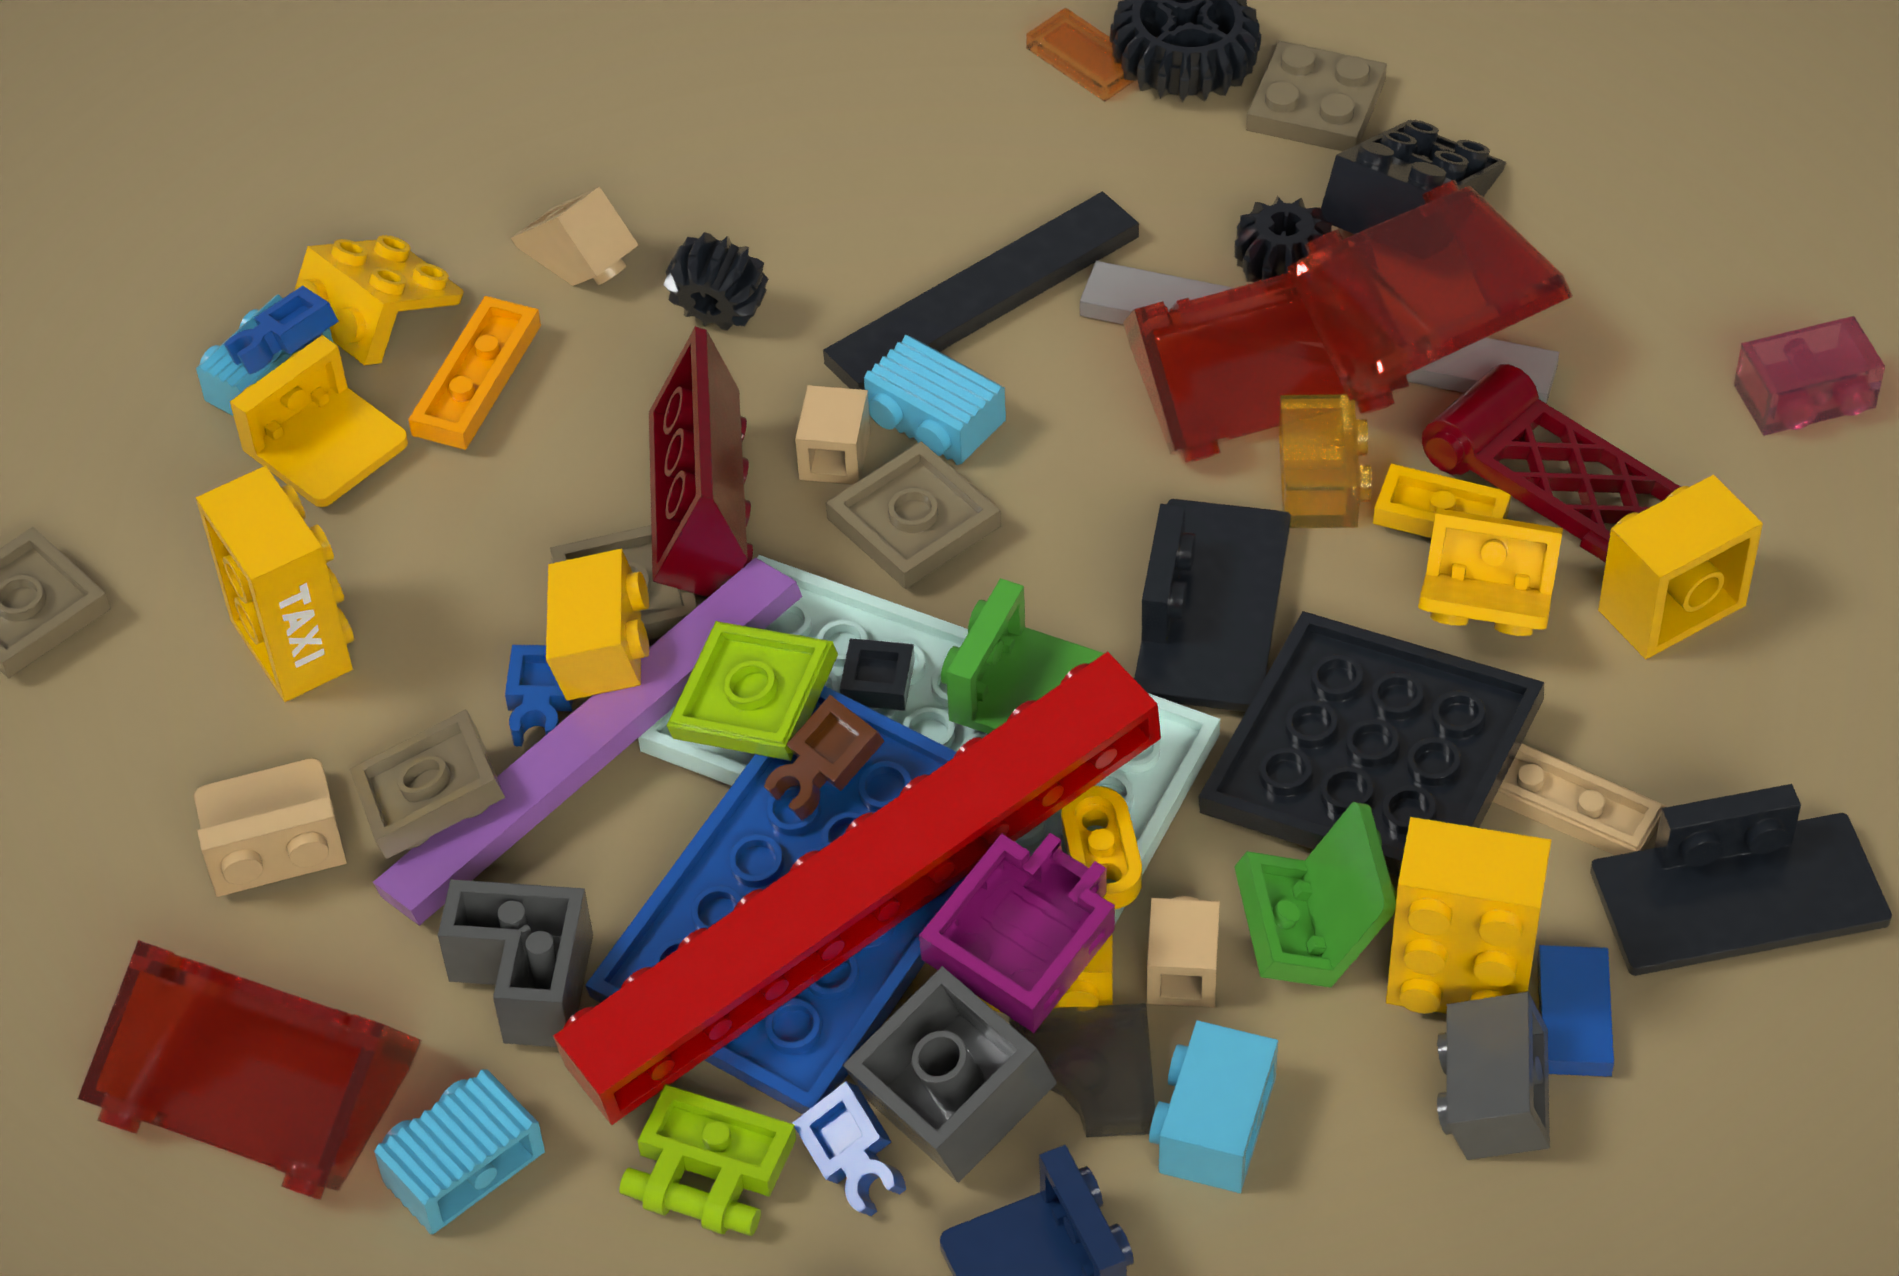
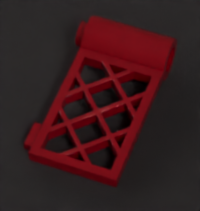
[1422,364,1681,563]

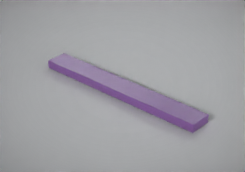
[373,557,802,926]

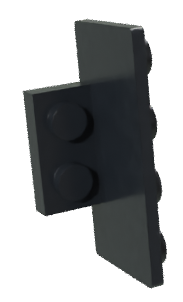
[1134,499,1291,712]
[1590,784,1892,976]

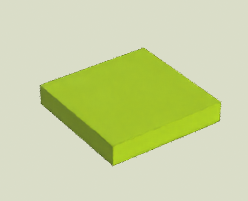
[666,621,838,761]

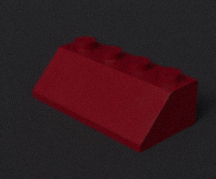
[649,326,753,597]

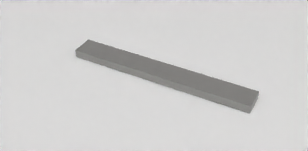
[1080,261,1559,404]

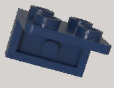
[940,1144,1134,1276]

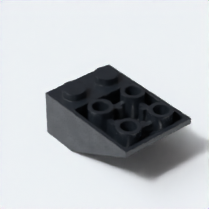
[1321,120,1506,261]

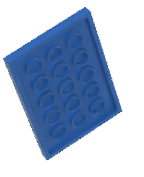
[585,686,967,1114]

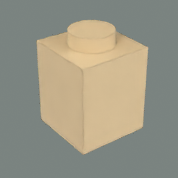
[795,385,871,484]
[1147,896,1220,1008]

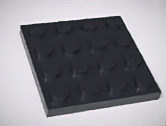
[1198,611,1544,876]

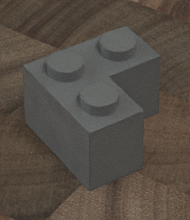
[438,879,593,1047]

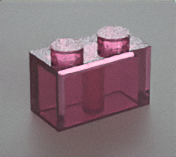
[1734,316,1885,436]

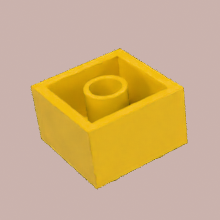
[1598,474,1763,660]

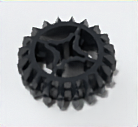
[1109,0,1261,102]

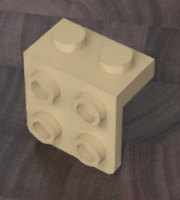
[194,758,347,897]

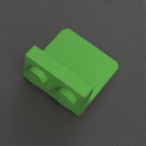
[941,578,1104,734]
[1234,802,1397,988]

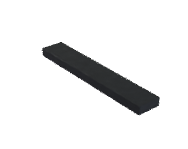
[823,191,1139,390]

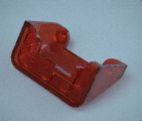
[1287,180,1573,401]
[1123,245,1409,463]
[78,940,422,1200]

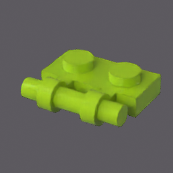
[619,1084,797,1236]

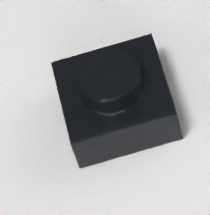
[839,638,915,711]

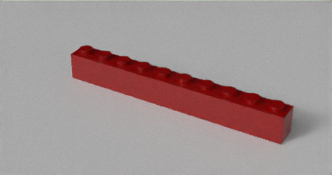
[553,651,1161,1126]

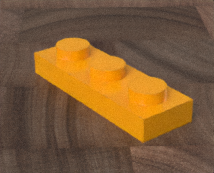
[408,296,541,450]

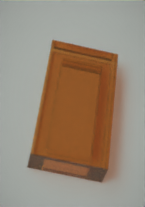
[1026,7,1136,102]

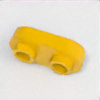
[1061,786,1142,909]

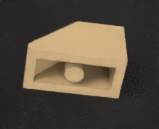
[511,186,639,286]

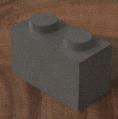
[1437,992,1550,1160]

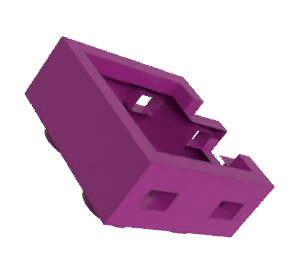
[919,833,1115,1033]

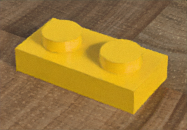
[1373,463,1511,538]

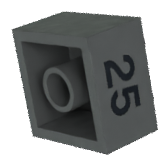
[843,966,1057,1183]

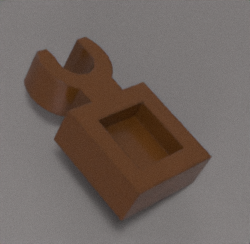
[764,695,884,820]

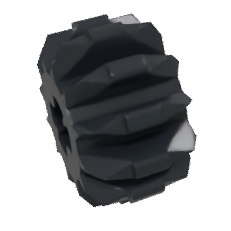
[1234,195,1334,295]
[664,232,769,331]

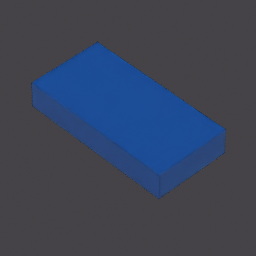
[1537,945,1614,1077]

